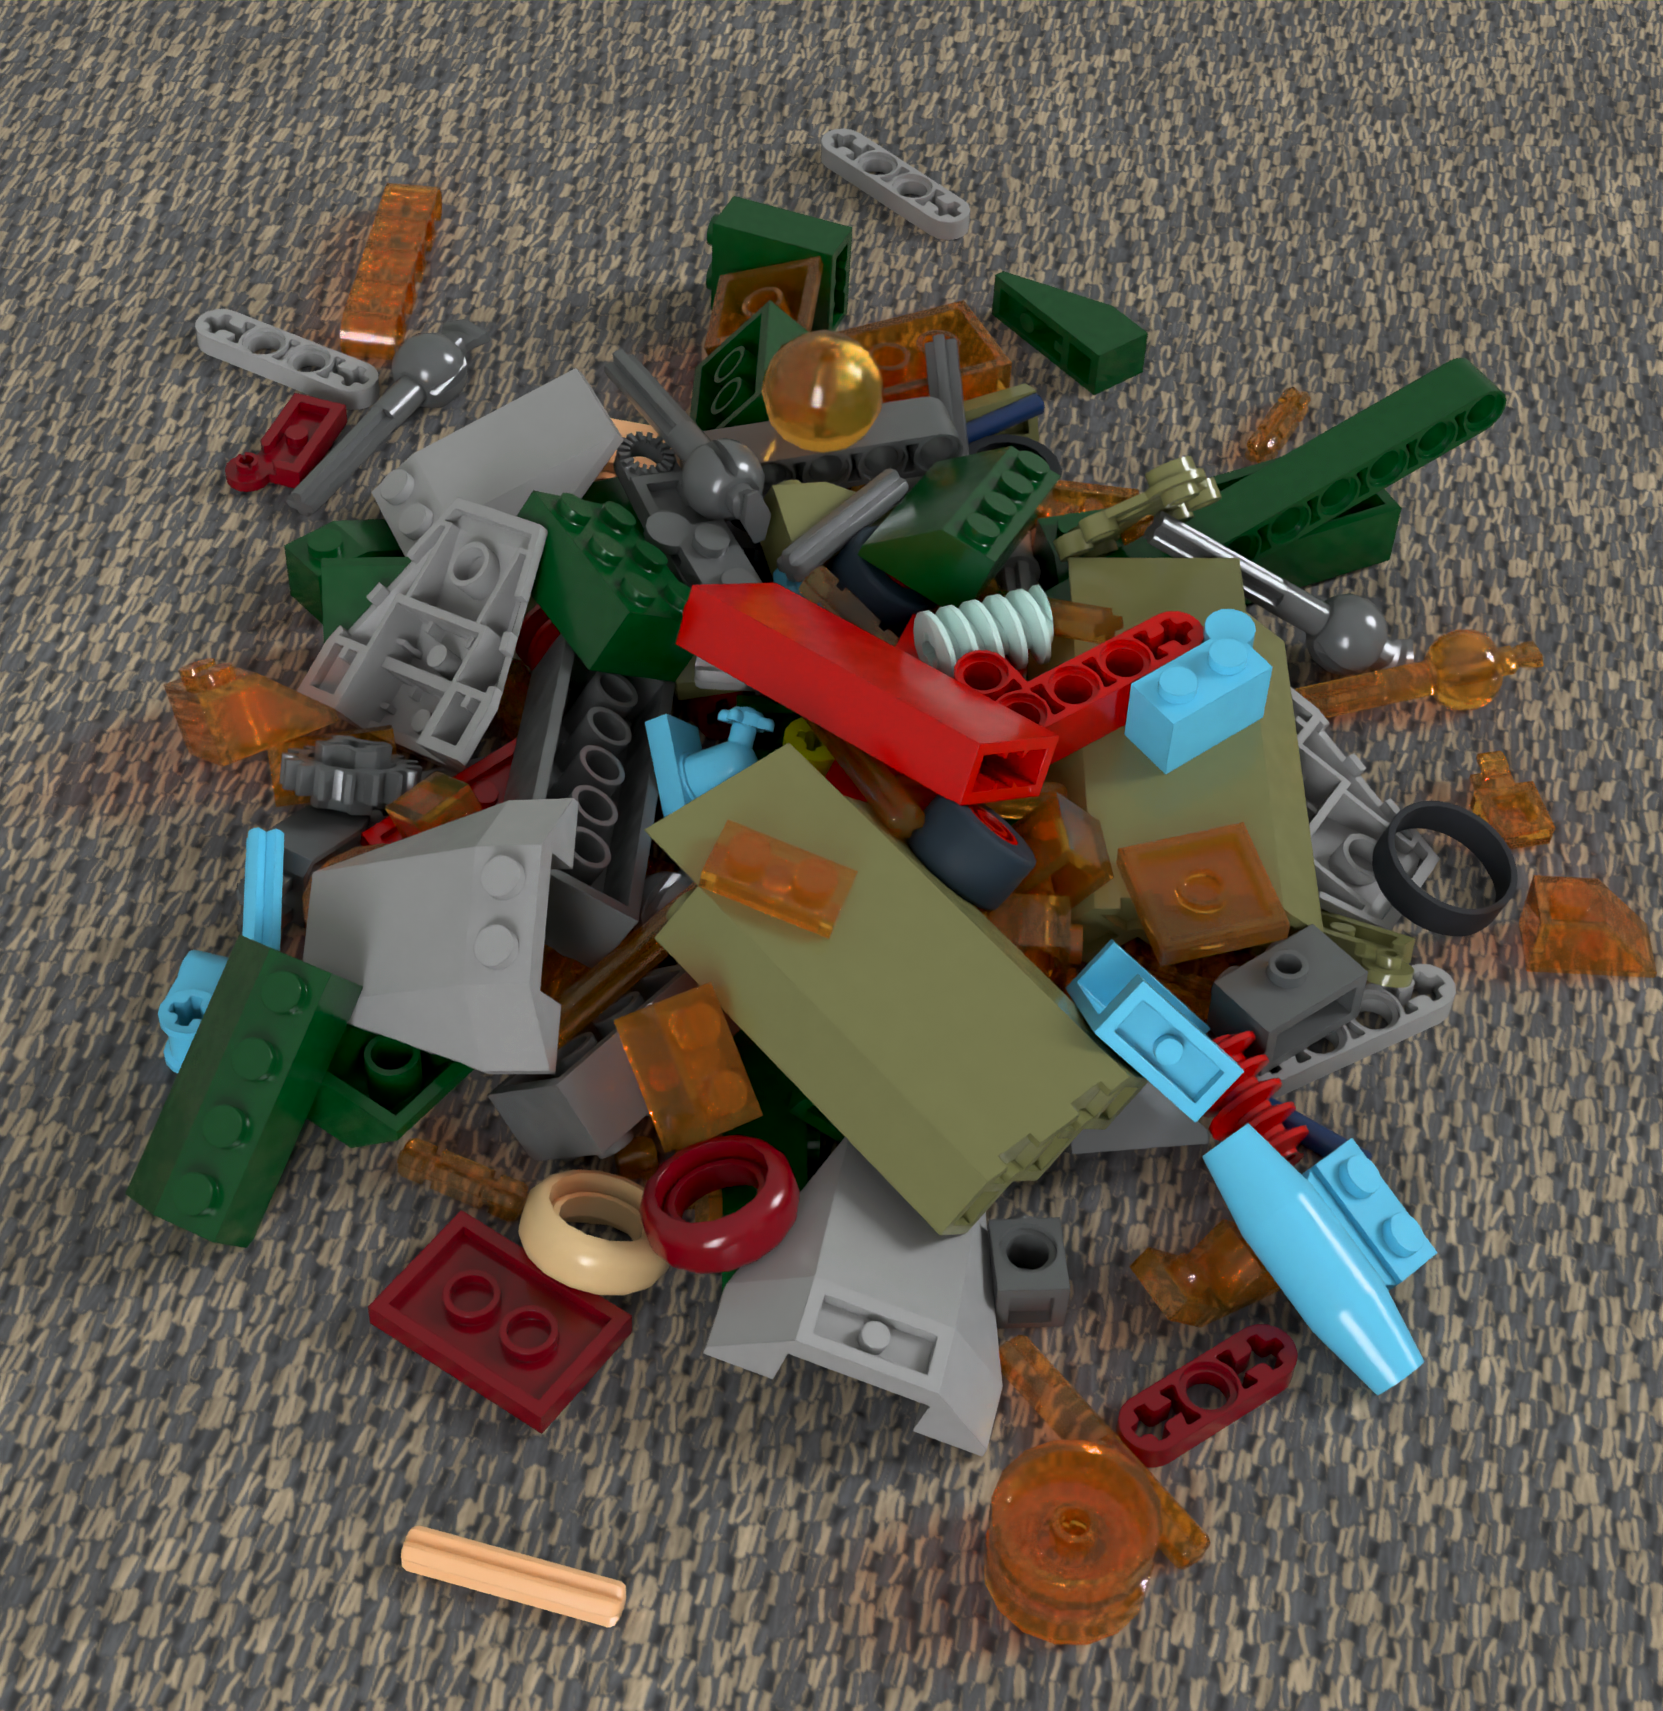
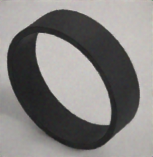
[1372,800,1518,936]

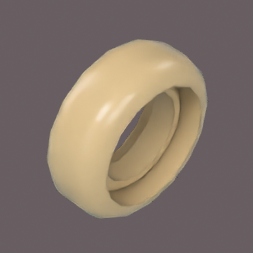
[518,1169,670,1295]

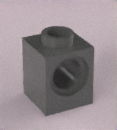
[987,1215,1070,1329]

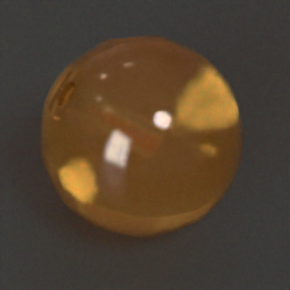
[761,330,884,453]

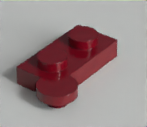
[225,393,347,492]

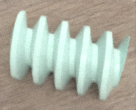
[913,584,1054,678]

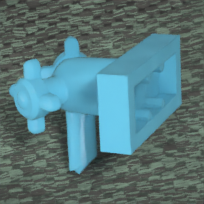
[645,706,775,817]

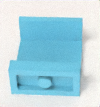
[1065,939,1244,1123]

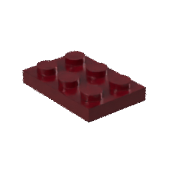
[368,1210,633,1434]

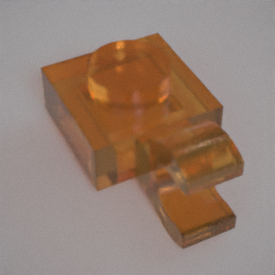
[1469,751,1556,849]

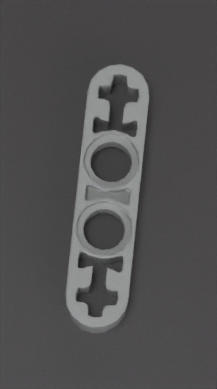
[820,128,970,240]
[195,309,380,410]
[1256,964,1456,1098]

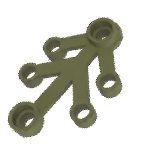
[1053,456,1222,562]

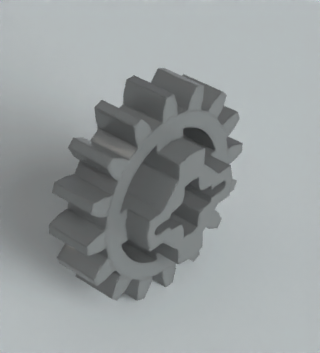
[279,735,422,815]

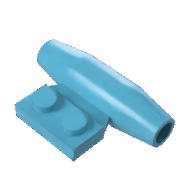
[1202,1123,1438,1395]

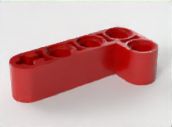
[953,611,1204,765]

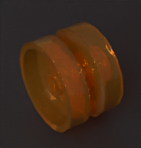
[983,1440,1163,1645]

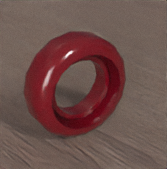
[639,1135,800,1274]

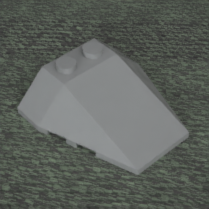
[371,368,624,557]
[296,497,548,774]
[1291,687,1440,931]
[303,798,578,1074]

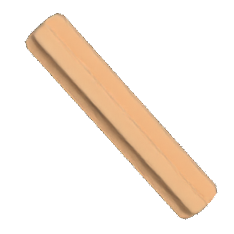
[401,1525,626,1627]

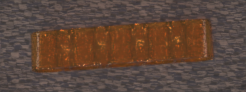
[340,183,442,360]

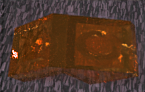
[1129,1218,1281,1328]

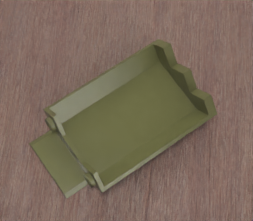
[1027,557,1324,964]
[644,743,1149,1235]

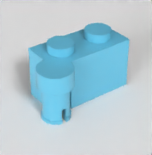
[1124,609,1273,775]

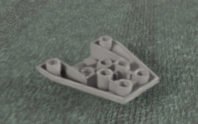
[703,1137,1003,1456]

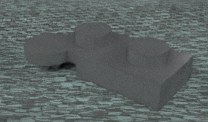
[643,511,762,588]

